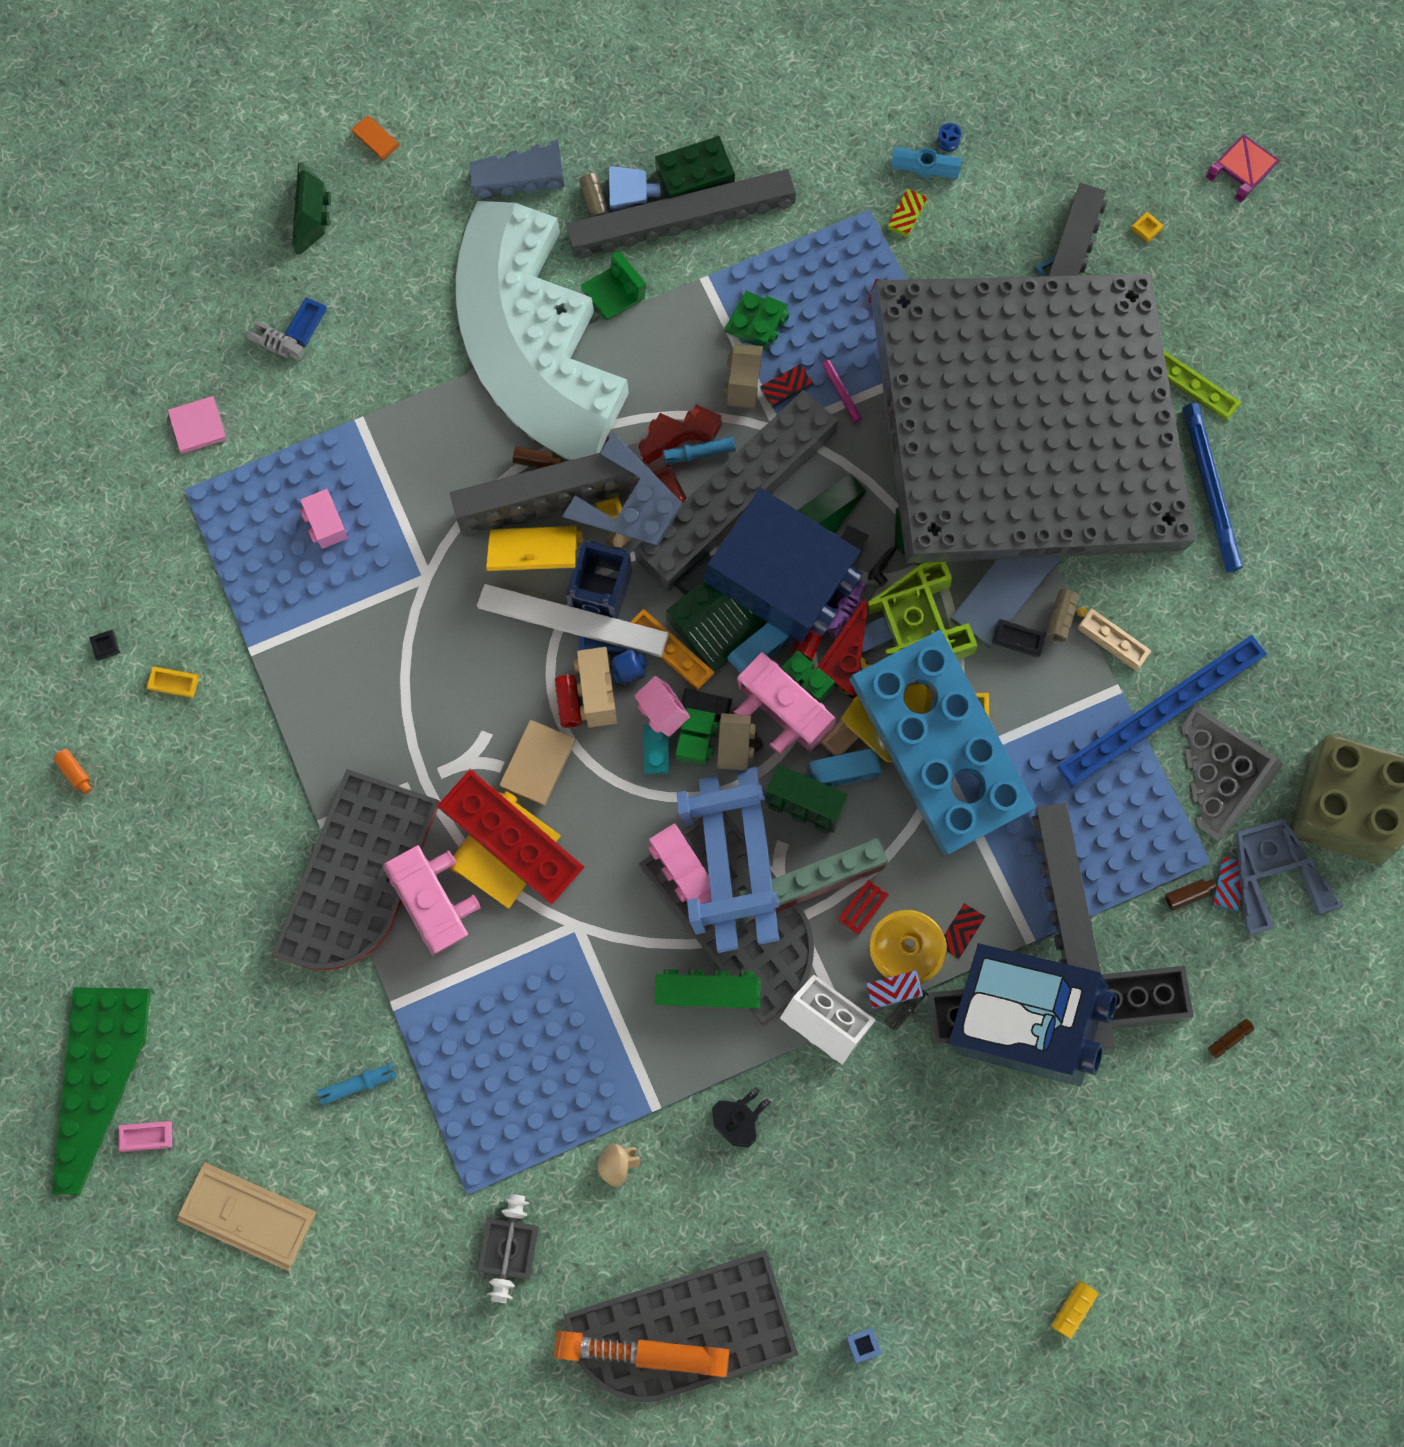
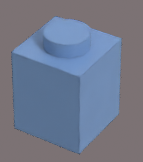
[846,1328,882,1363]

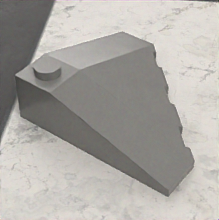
[1181,706,1284,841]

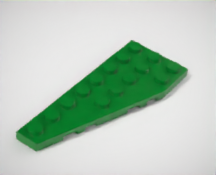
[52,987,151,1195]

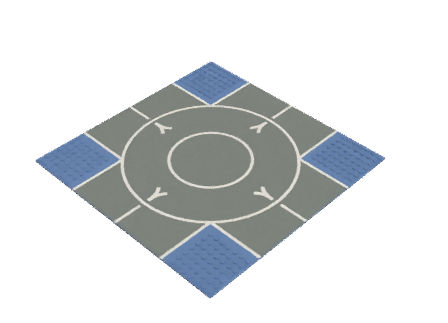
[186,211,1209,1194]

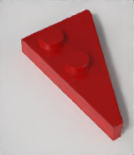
[815,599,868,697]

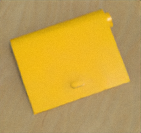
[486,526,583,571]
[449,791,561,909]

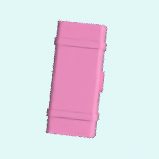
[733,652,836,756]
[383,845,481,956]

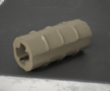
[579,173,610,218]
[1046,589,1079,643]

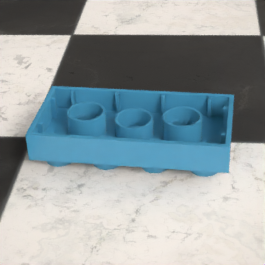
[849,629,1036,856]

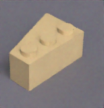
[574,647,618,728]

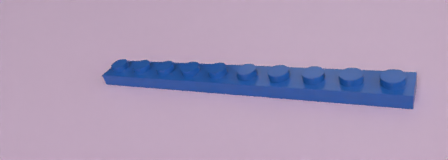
[1057,635,1267,788]

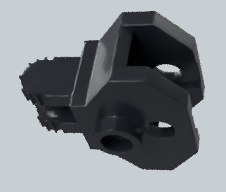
[712,1087,771,1148]

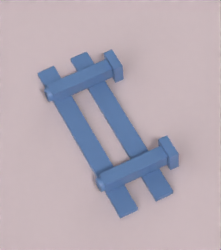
[676,767,779,953]

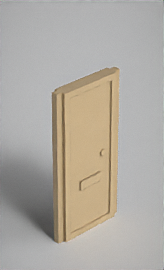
[177,1162,317,1271]

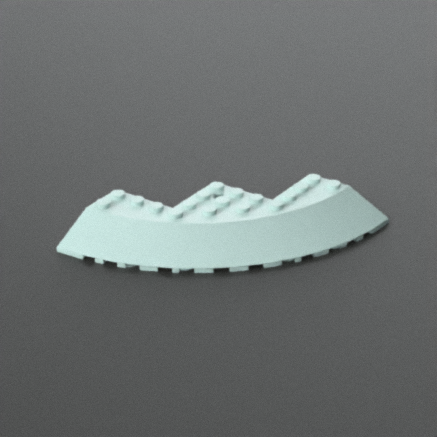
[455,201,629,461]

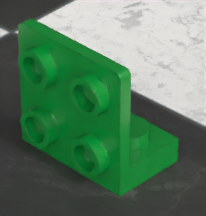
[581,251,646,320]

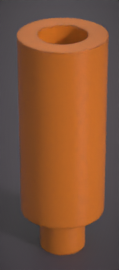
[53,749,92,795]

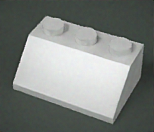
[780,974,876,1065]

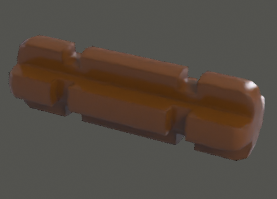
[1208,1019,1255,1058]

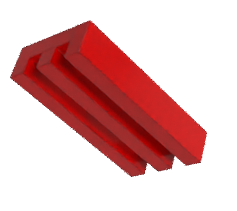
[838,879,889,936]

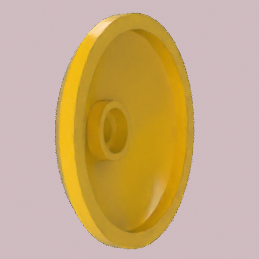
[869,910,947,984]

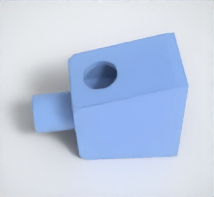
[609,166,661,212]

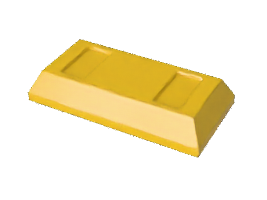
[146,666,200,698]

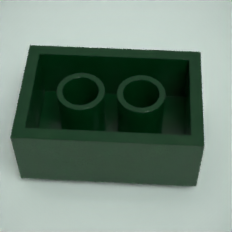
[655,136,735,199]
[766,764,848,833]

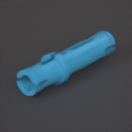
[663,436,736,465]
[318,1063,396,1105]

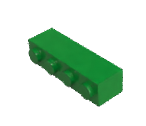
[654,969,762,1009]

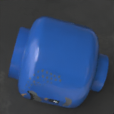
[609,649,648,685]

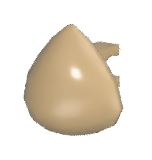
[597,1143,640,1187]

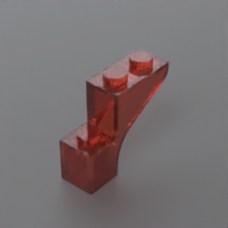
[638,404,722,464]

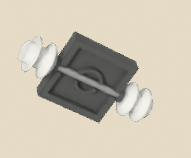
[477,1194,539,1303]

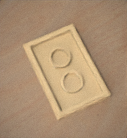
[499,720,576,806]

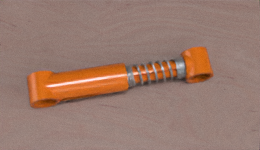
[553,1330,730,1377]

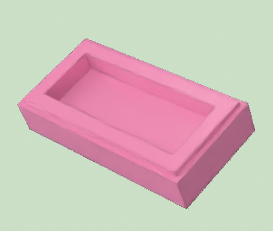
[119,1121,172,1152]

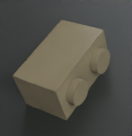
[717,713,755,771]

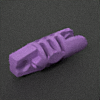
[827,580,867,638]

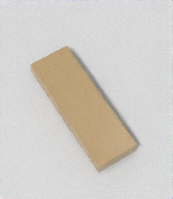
[1077,608,1151,672]

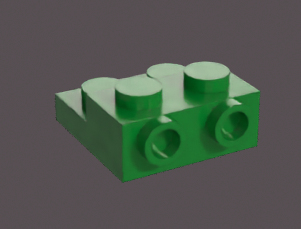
[725,290,790,351]

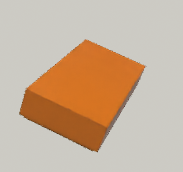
[351,115,399,161]

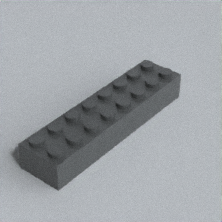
[449,443,643,536]

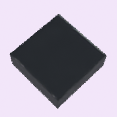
[89,629,121,661]

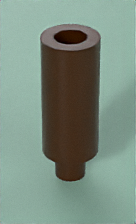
[512,446,561,468]
[1165,879,1217,911]

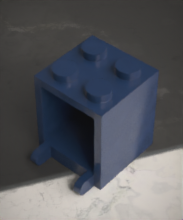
[566,541,633,619]

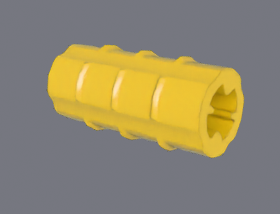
[1050,1280,1099,1340]

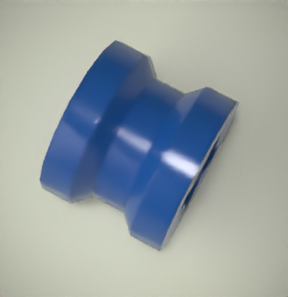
[937,123,961,152]

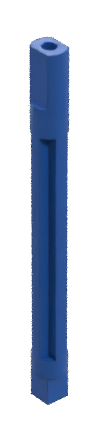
[1182,403,1243,573]

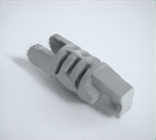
[246,321,305,361]

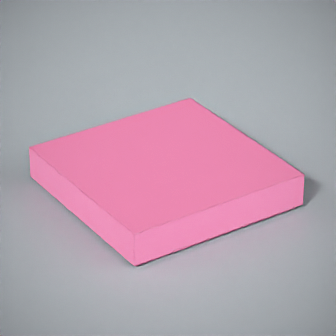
[168,396,227,454]

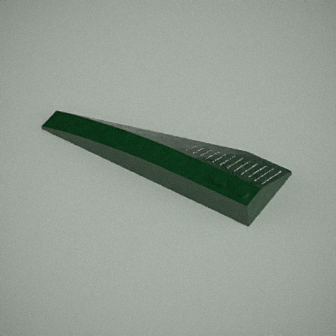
[666,474,867,672]

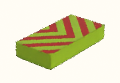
[887,189,928,238]

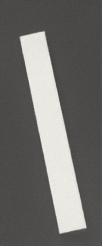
[477,584,669,658]

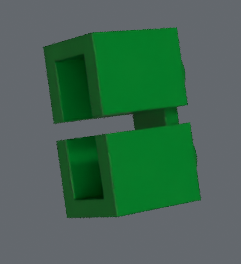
[781,650,835,703]
[676,708,719,767]

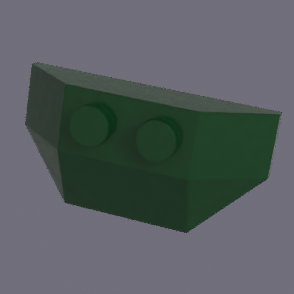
[292,162,331,254]

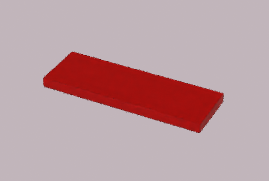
[437,768,585,906]

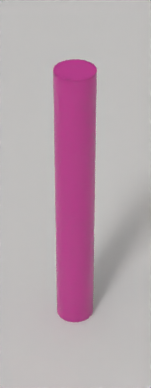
[822,360,862,423]

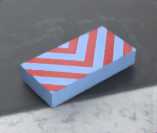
[867,971,923,1009]

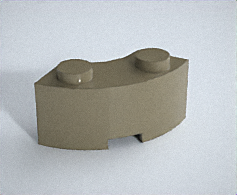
[723,343,763,409]

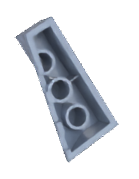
[469,139,565,199]

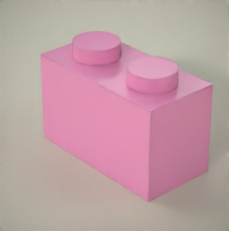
[300,489,348,549]
[634,676,690,737]

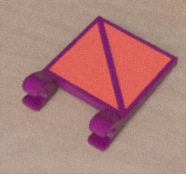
[1205,134,1280,203]

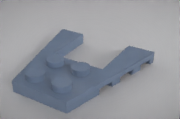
[563,433,683,546]
[1235,818,1343,936]

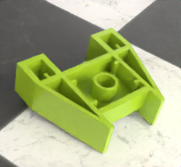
[868,562,977,660]

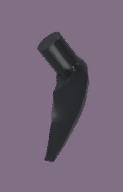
[868,545,897,587]

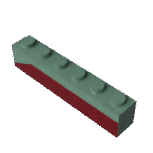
[738,838,889,924]

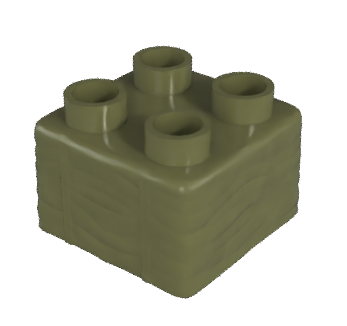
[1290,734,1404,865]

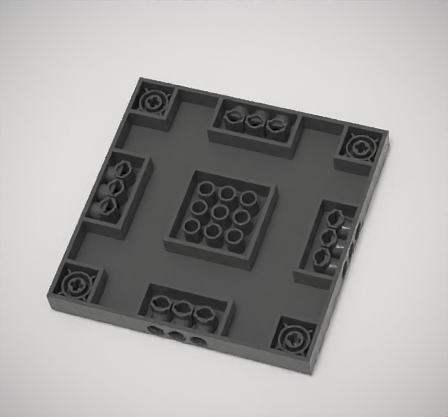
[871,274,1195,564]

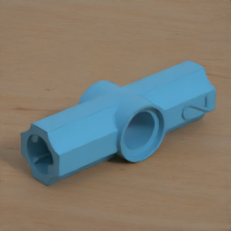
[891,147,962,179]

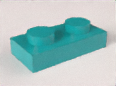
[643,724,669,775]

